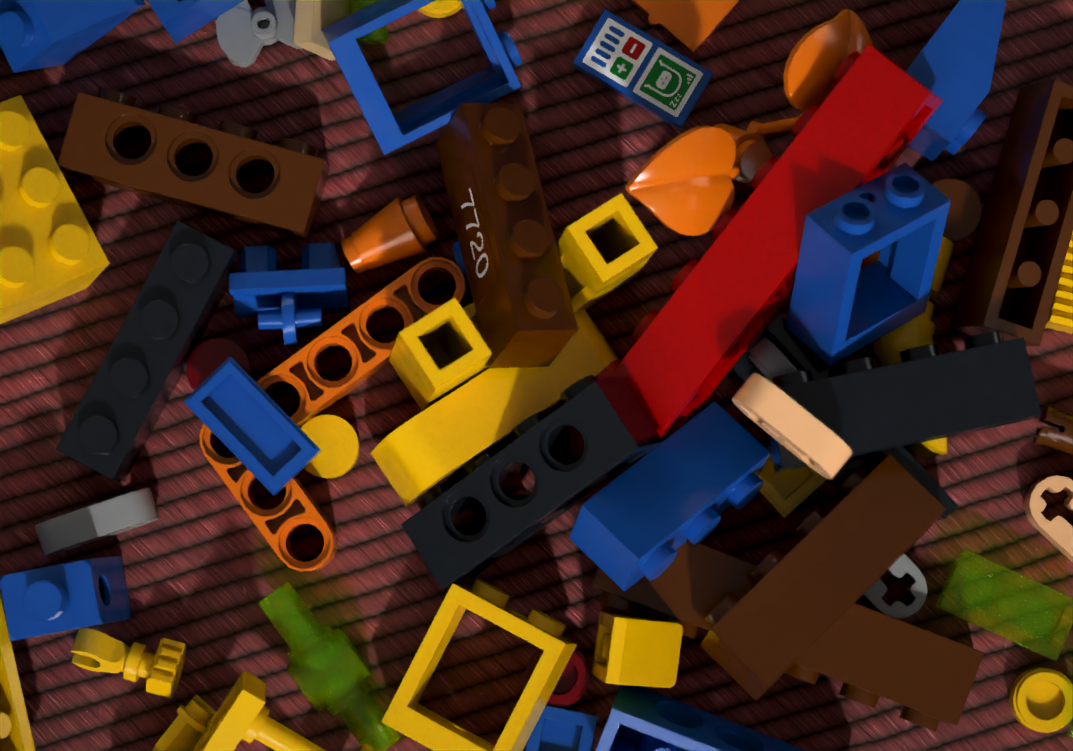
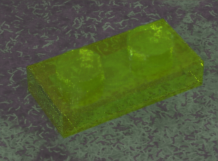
[935,549,1073,661]

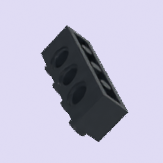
[401,375,663,590]

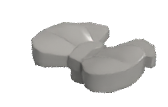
[216,0,303,68]

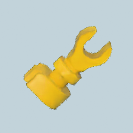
[70,628,186,699]

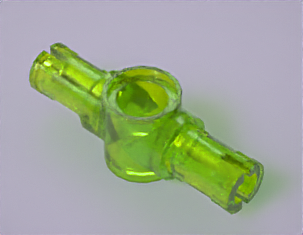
[258,581,401,751]

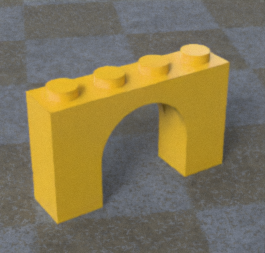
[389,193,658,411]

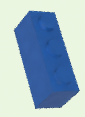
[569,401,770,592]

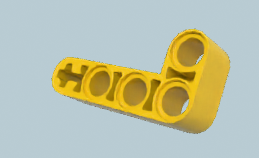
[370,309,620,506]

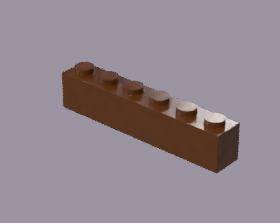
[591,540,984,731]

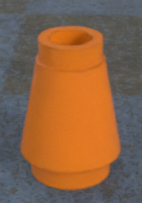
[341,194,440,274]

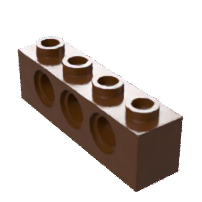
[57,88,330,241]

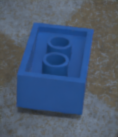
[906,0,1006,162]

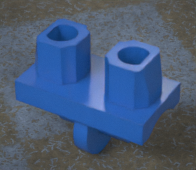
[229,242,350,347]

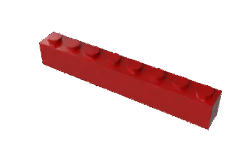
[569,44,944,497]

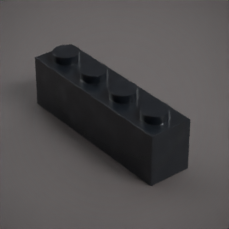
[56,221,241,482]
[766,330,1042,473]

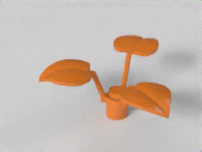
[625,8,880,270]

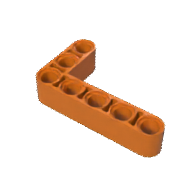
[199,257,467,572]

